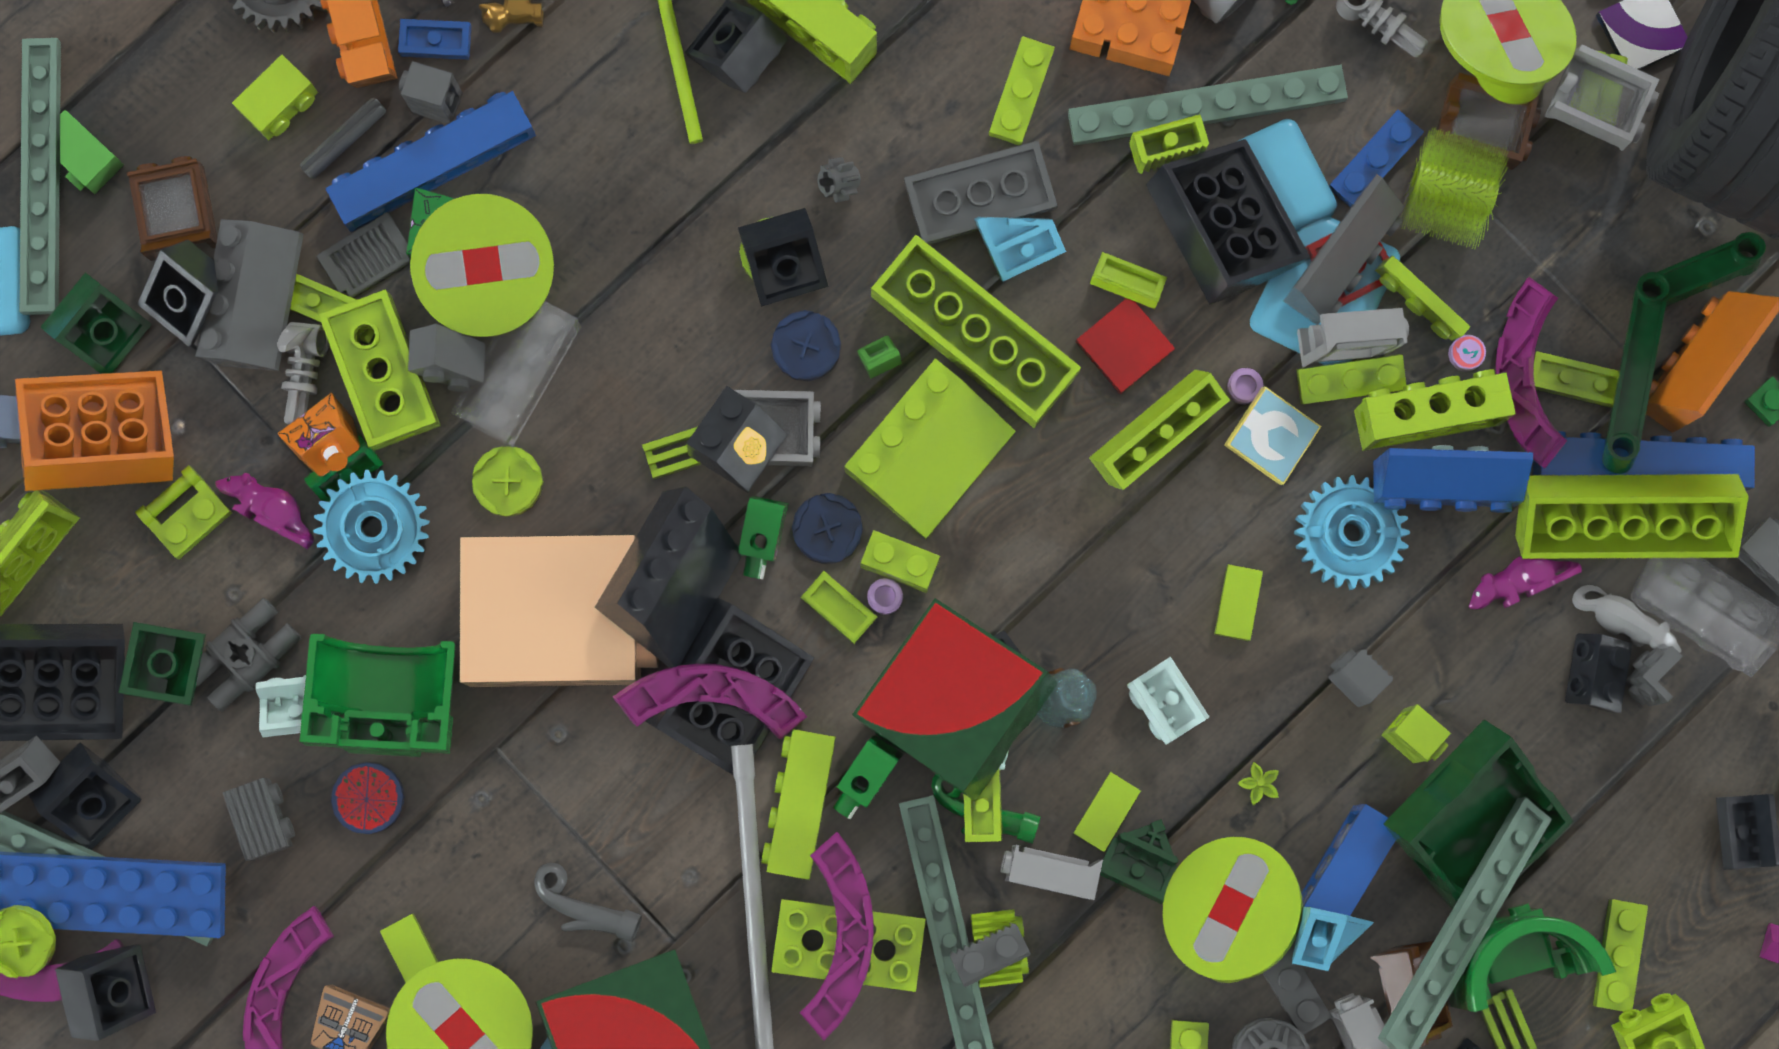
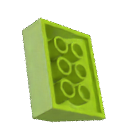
[844,358,1016,539]
[0,490,80,617]

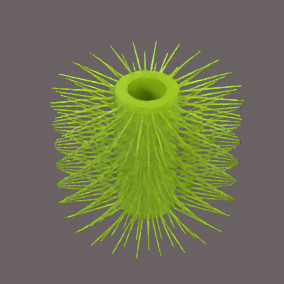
[1400,127,1509,249]

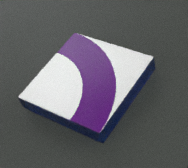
[1596,0,1688,70]

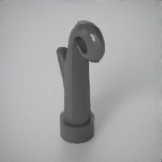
[534,862,642,942]

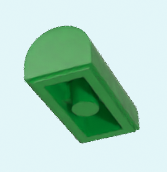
[304,435,384,502]

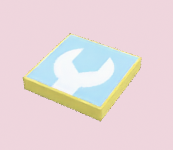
[1224,387,1322,485]

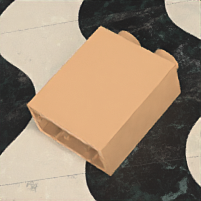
[460,535,659,687]

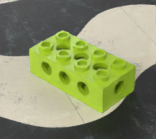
[318,289,441,451]
[1354,369,1515,451]
[771,899,926,992]

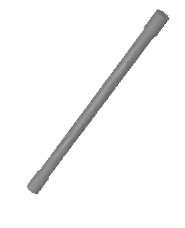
[731,744,774,1049]

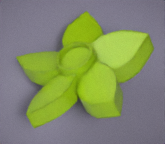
[1237,762,1279,805]

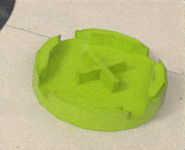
[472,446,543,517]
[0,905,56,978]

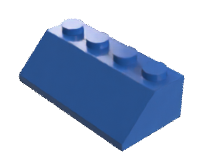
[1373,448,1533,513]

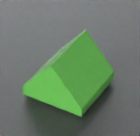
[857,336,902,379]

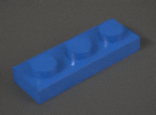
[1329,110,1424,208]

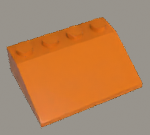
[1646,291,1779,433]
[15,370,174,491]

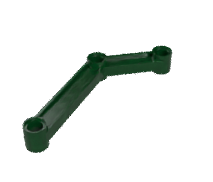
[1602,232,1766,474]

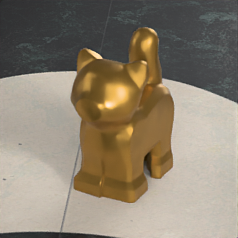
[479,0,543,33]

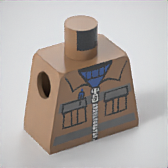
[311,984,391,1049]

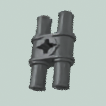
[196,597,302,712]

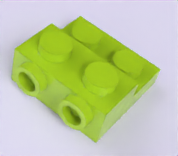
[1611,993,1705,1049]

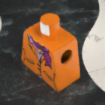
[277,393,360,477]

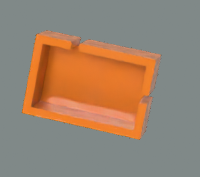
[320,0,398,88]
[1069,0,1191,76]

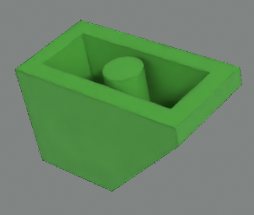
[60,110,124,194]

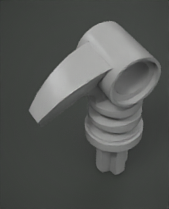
[1336,0,1428,58]
[277,322,330,425]

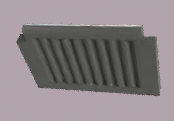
[316,212,410,298]

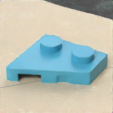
[974,217,1066,281]

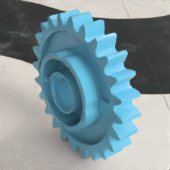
[313,470,430,584]
[1294,475,1410,590]

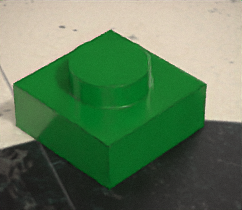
[1744,376,1779,427]

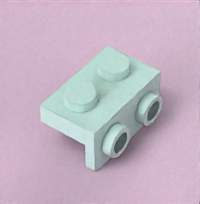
[1127,657,1209,745]
[256,675,334,737]

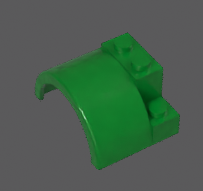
[299,634,456,757]
[1449,903,1616,1012]

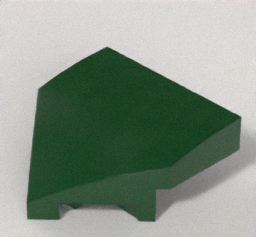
[1100,819,1179,904]

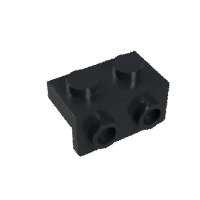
[1565,633,1633,713]
[1716,794,1779,870]

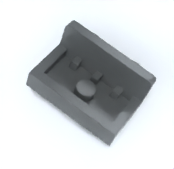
[1626,646,1683,706]

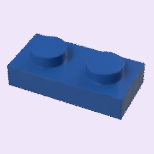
[398,19,472,60]

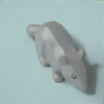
[1572,585,1682,653]

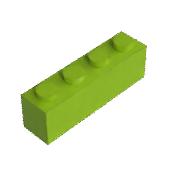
[1089,369,1230,490]
[761,729,836,880]

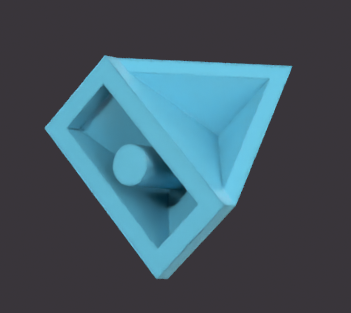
[1292,907,1374,971]

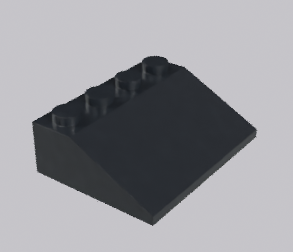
[1146,139,1311,305]
[595,486,742,668]
[645,598,815,775]
[0,624,125,741]

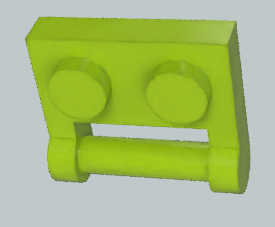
[135,465,233,560]

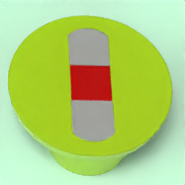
[1439,0,1577,104]
[410,194,554,337]
[1163,837,1303,983]
[386,959,533,1049]

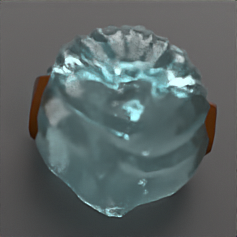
[1036,668,1097,729]

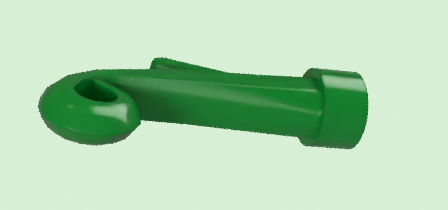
[931,775,1041,844]

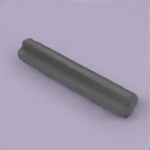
[300,97,386,179]

